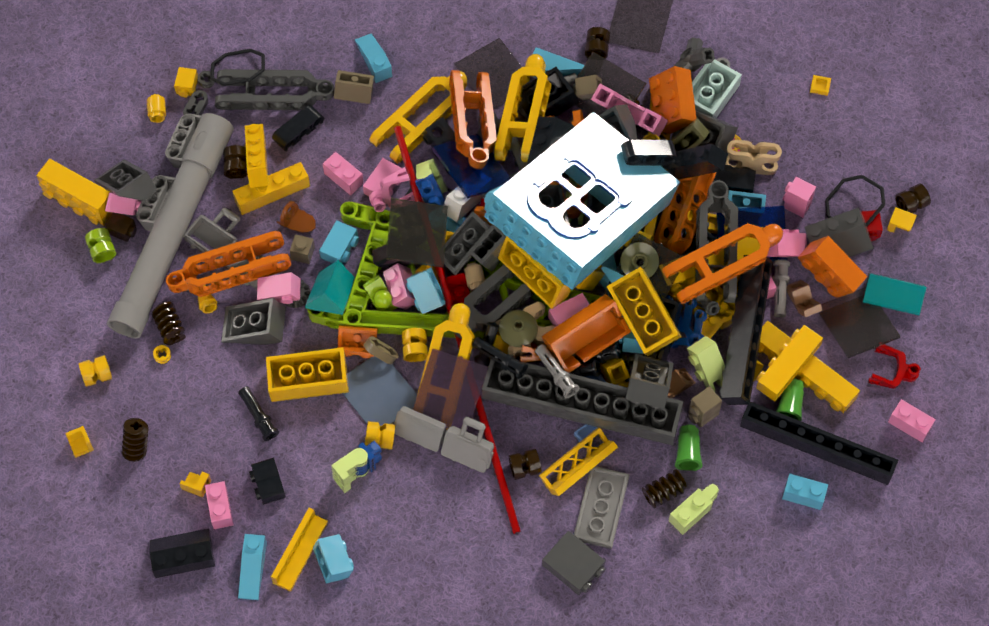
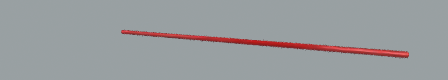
[394,126,521,534]

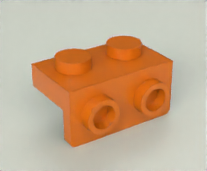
[337,325,378,358]

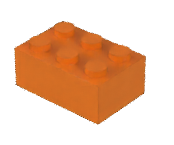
[649,66,697,134]
[798,236,868,298]

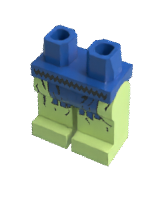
[415,159,447,211]
[331,441,382,493]

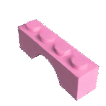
[591,84,668,136]

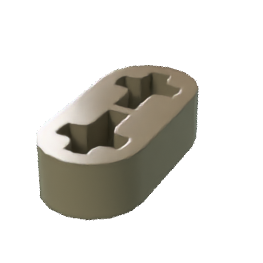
[364,336,398,365]

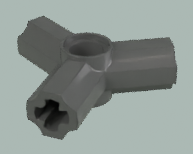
[673,37,715,72]

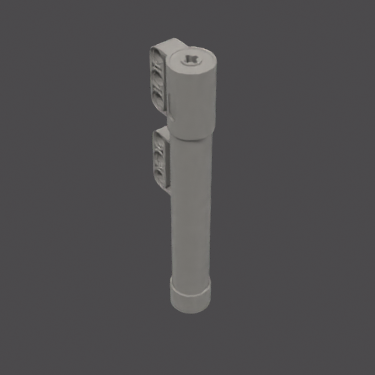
[107,113,234,339]

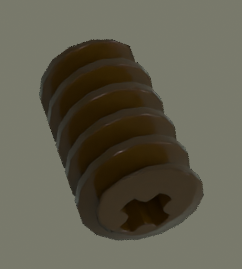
[151,301,186,345]
[122,418,149,462]
[642,469,687,509]

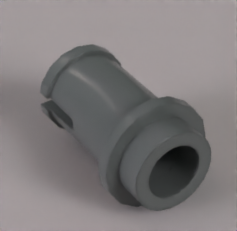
[697,296,720,316]

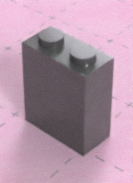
[468,224,506,272]
[542,530,606,595]

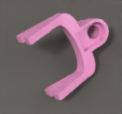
[369,167,416,212]

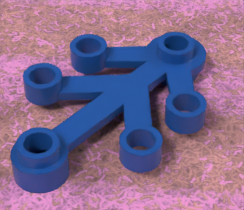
[659,293,707,349]

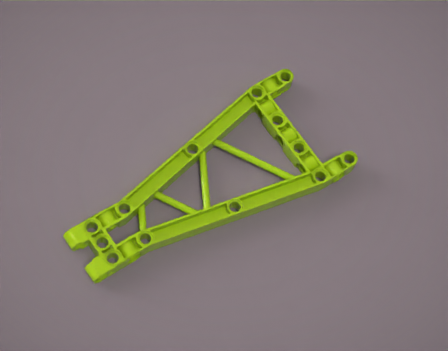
[307,202,622,346]

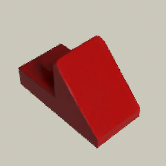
[446,273,470,305]

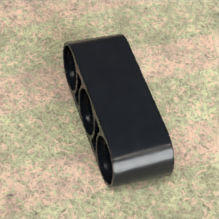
[272,105,324,151]
[621,140,678,166]

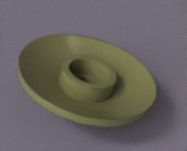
[620,242,659,278]
[499,310,538,347]

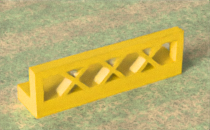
[539,427,618,496]
[271,507,328,592]

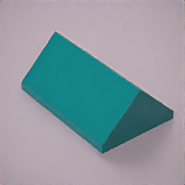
[305,260,355,315]
[863,273,927,316]

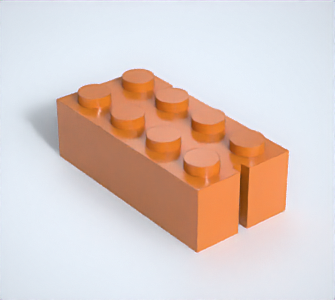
[541,294,631,373]

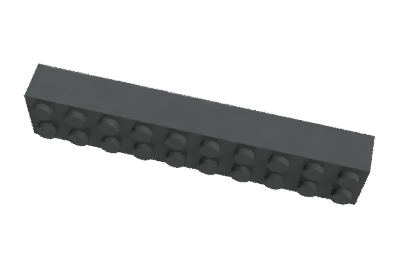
[482,359,683,446]

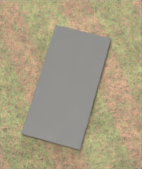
[574,466,630,549]

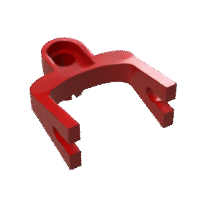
[868,343,921,389]

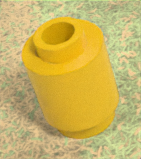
[147,94,166,123]

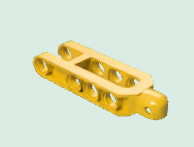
[494,54,552,163]
[369,71,467,164]
[413,303,475,430]

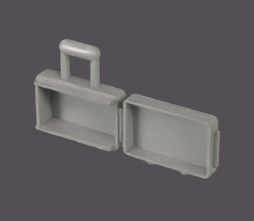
[184,208,273,290]
[394,406,494,473]

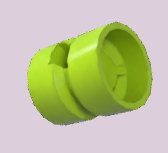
[85,228,117,263]

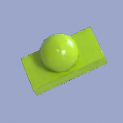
[363,275,397,311]

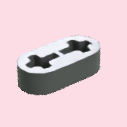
[183,90,208,115]

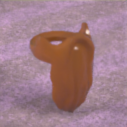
[276,201,316,233]

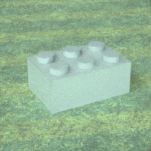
[692,59,742,118]

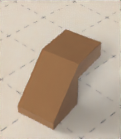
[787,280,822,318]
[668,368,696,398]

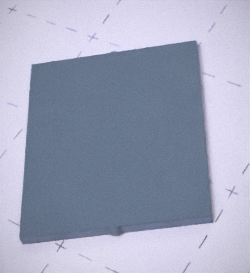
[342,356,417,426]

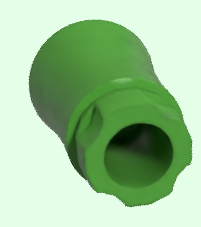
[776,378,804,421]
[675,424,703,471]

